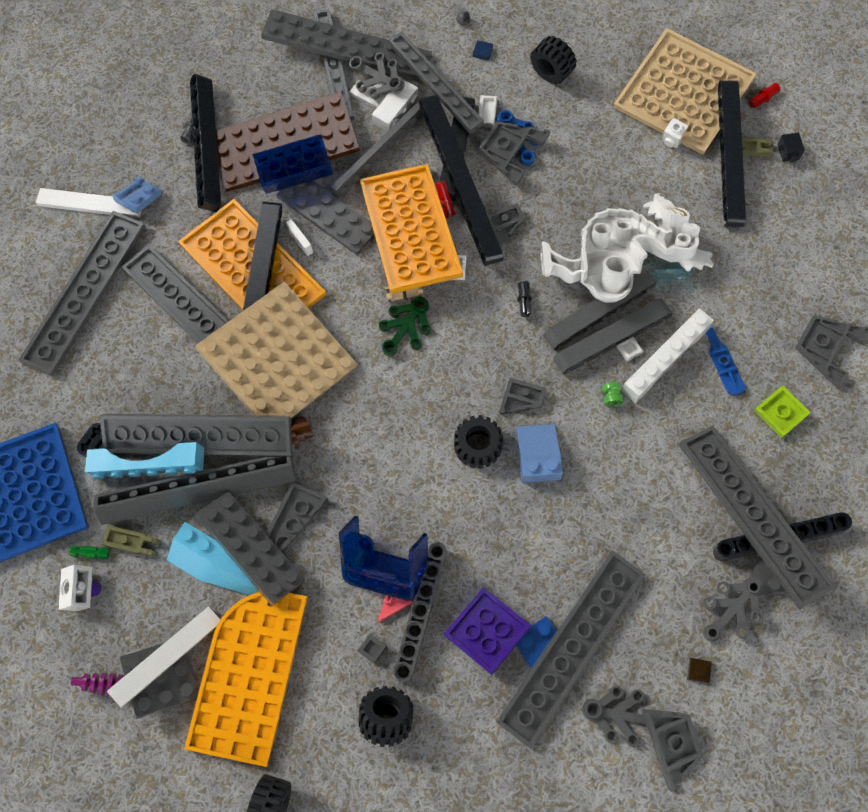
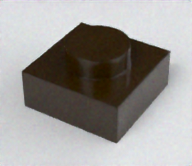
[687,658,712,683]

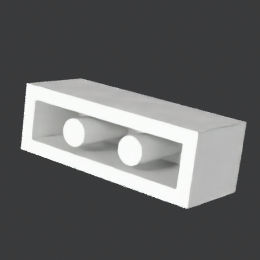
[372,80,419,132]

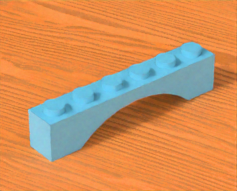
[85,442,205,480]

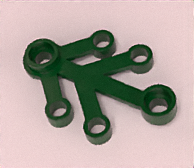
[379,296,431,356]

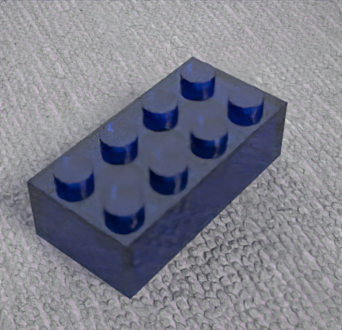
[252,134,334,194]

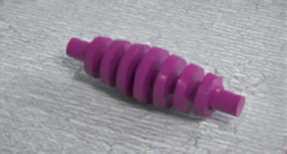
[71,673,124,697]

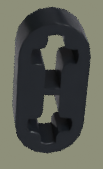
[77,423,102,457]

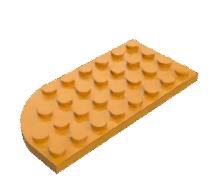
[184,592,308,767]

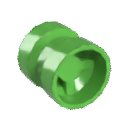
[601,382,624,407]

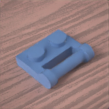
[112,176,162,214]

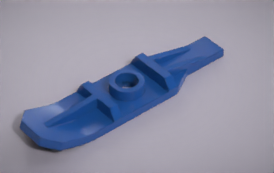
[706,328,746,395]

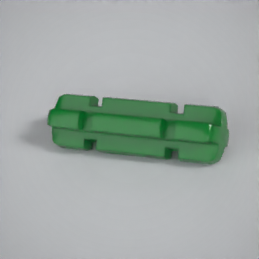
[69,545,110,559]

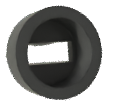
[456,11,471,25]

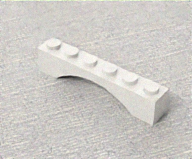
[621,308,714,404]

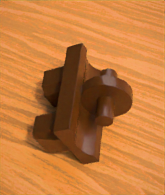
[291,417,313,449]

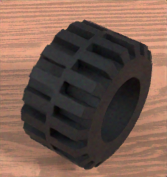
[530,36,577,84]
[454,415,503,469]
[359,686,414,747]
[247,774,291,812]

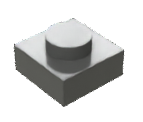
[358,634,387,664]

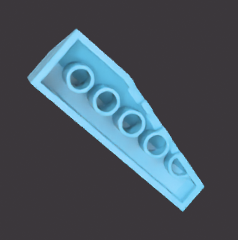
[167,522,259,595]

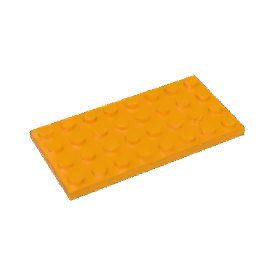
[359,164,463,294]
[178,199,327,311]

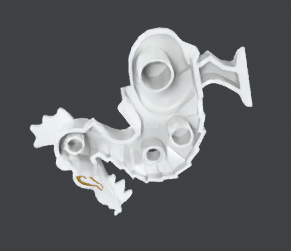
[541,193,714,303]

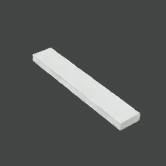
[36,188,142,218]
[107,606,220,708]

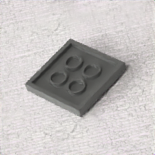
[120,643,198,720]

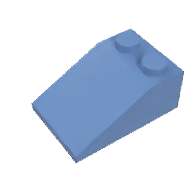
[516,424,563,483]

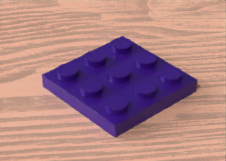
[443,587,531,676]

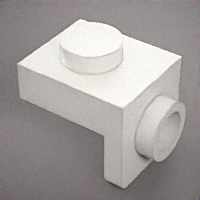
[662,118,688,149]

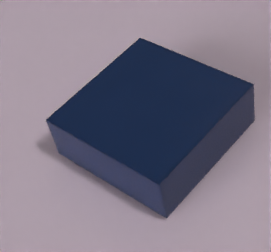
[473,40,493,61]

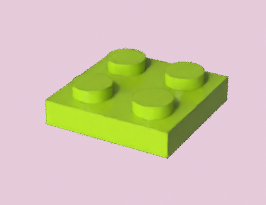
[754,385,811,438]

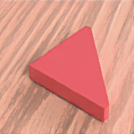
[378,571,413,622]

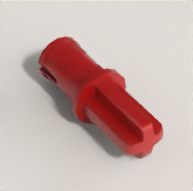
[749,83,781,108]
[435,181,456,218]

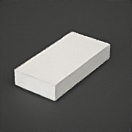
[478,95,497,128]
[286,219,313,256]

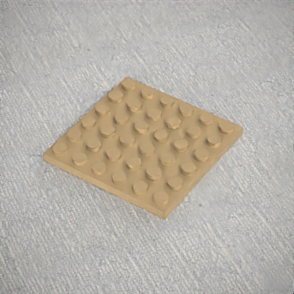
[613,28,757,155]
[195,282,358,419]

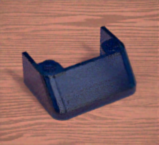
[339,516,428,601]

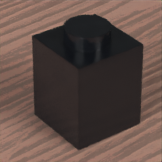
[777,132,805,162]

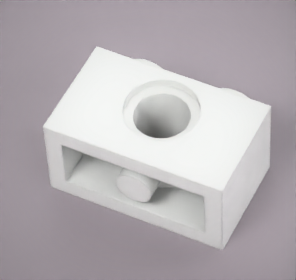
[58,565,93,611]

